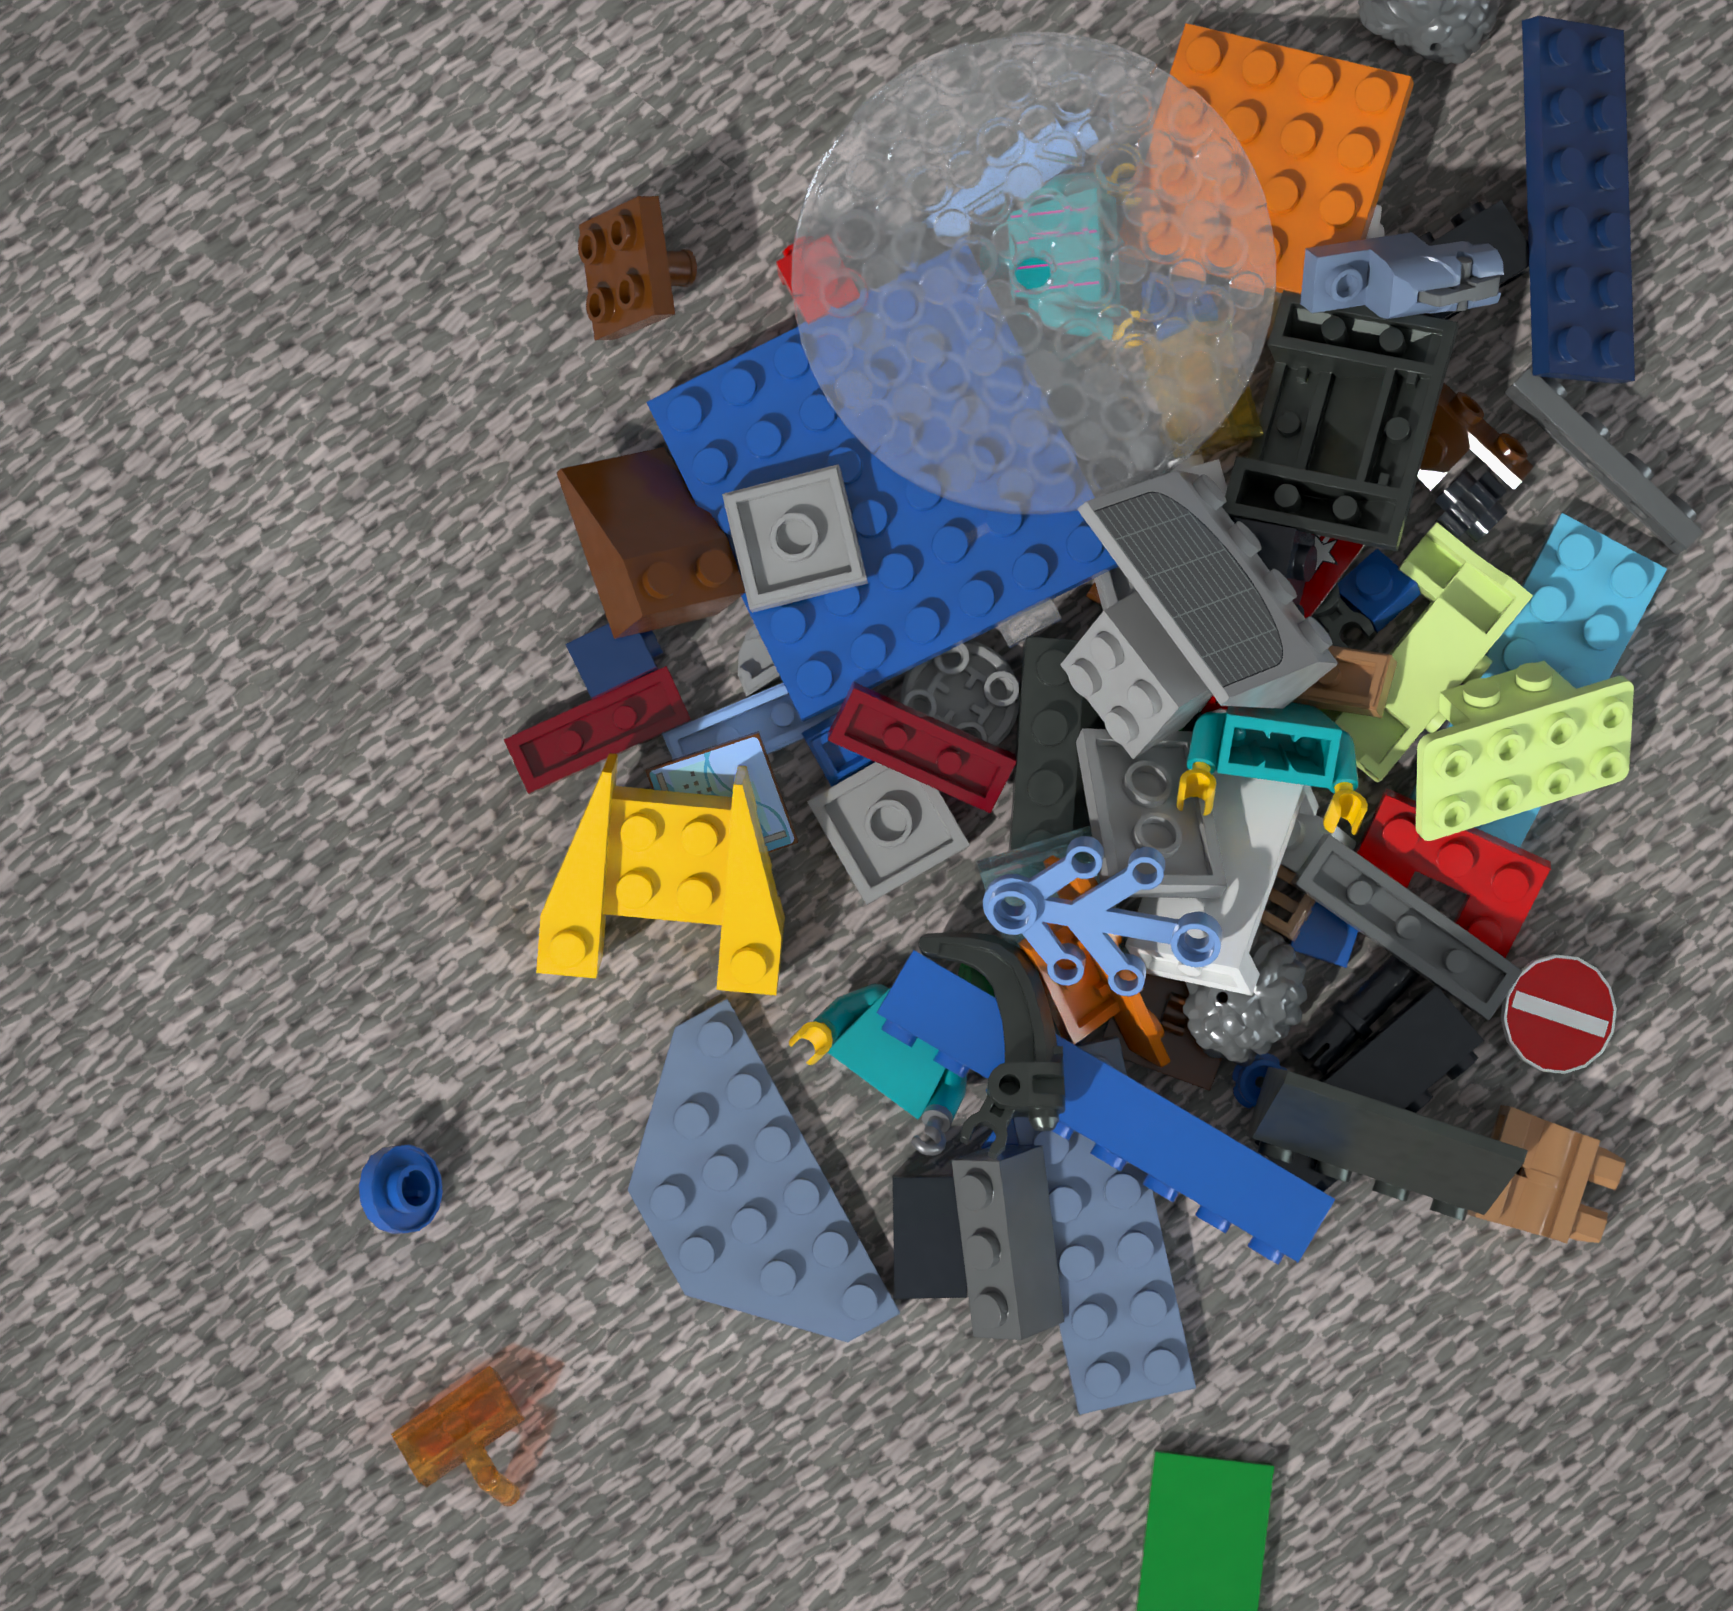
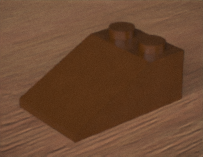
[556,447,746,639]

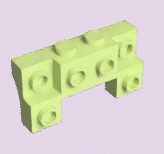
[1318,523,1533,783]

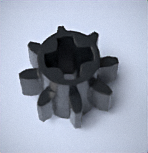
[1434,469,1508,543]

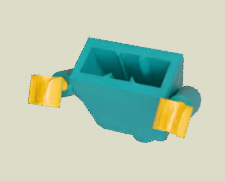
[1177,702,1368,835]

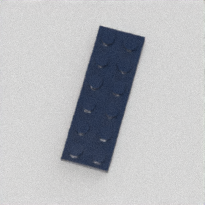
[1522,16,1635,384]

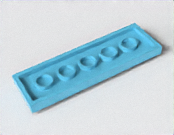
[1409,513,1667,848]

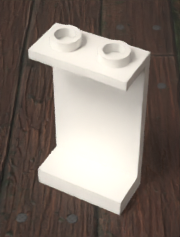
[1125,771,1319,996]

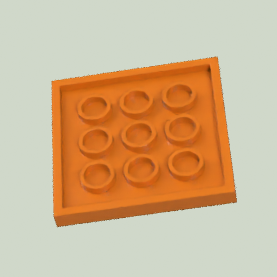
[1118,23,1414,294]

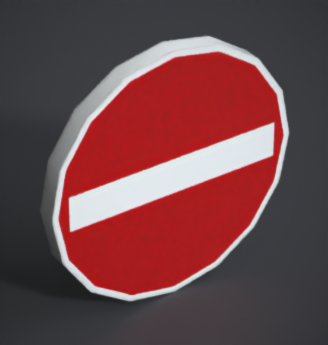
[1501,954,1617,1074]

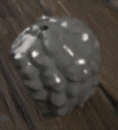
[1358,0,1501,65]
[1183,924,1307,1067]

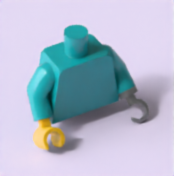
[789,983,968,1156]

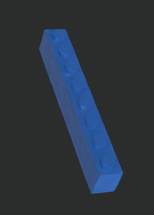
[876,950,1335,1265]

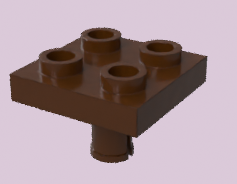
[578,196,697,341]

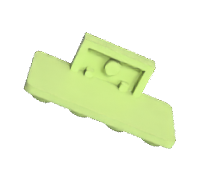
[1416,661,1634,841]

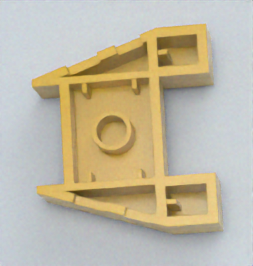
[536,753,785,996]

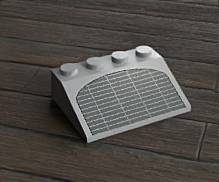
[1077,470,1339,709]

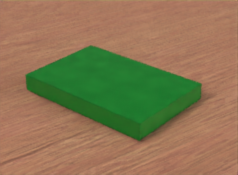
[1135,1450,1274,1611]

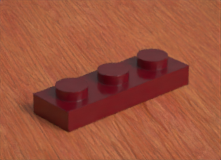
[504,666,692,795]
[828,682,1017,814]

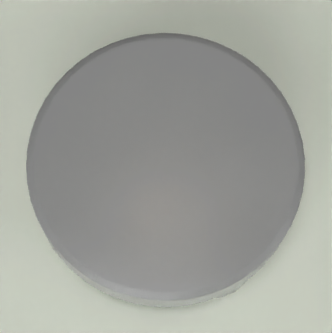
[901,640,1020,746]

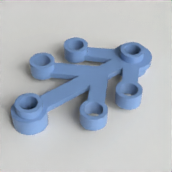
[983,836,1222,996]

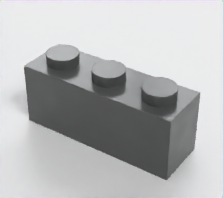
[951,1144,1064,1340]

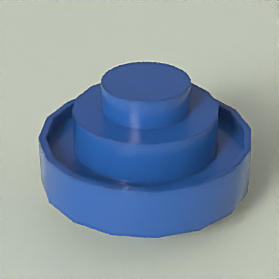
[359,1145,443,1234]

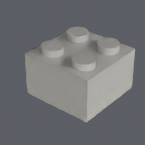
[1060,590,1213,760]

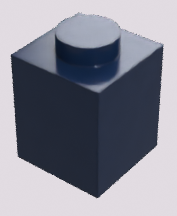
[565,623,663,700]

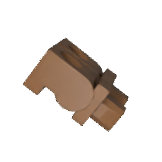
[1467,1105,1626,1244]

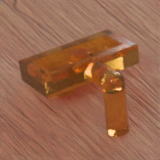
[391,1366,525,1507]

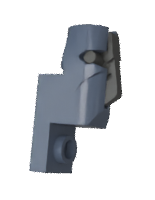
[1300,232,1504,319]

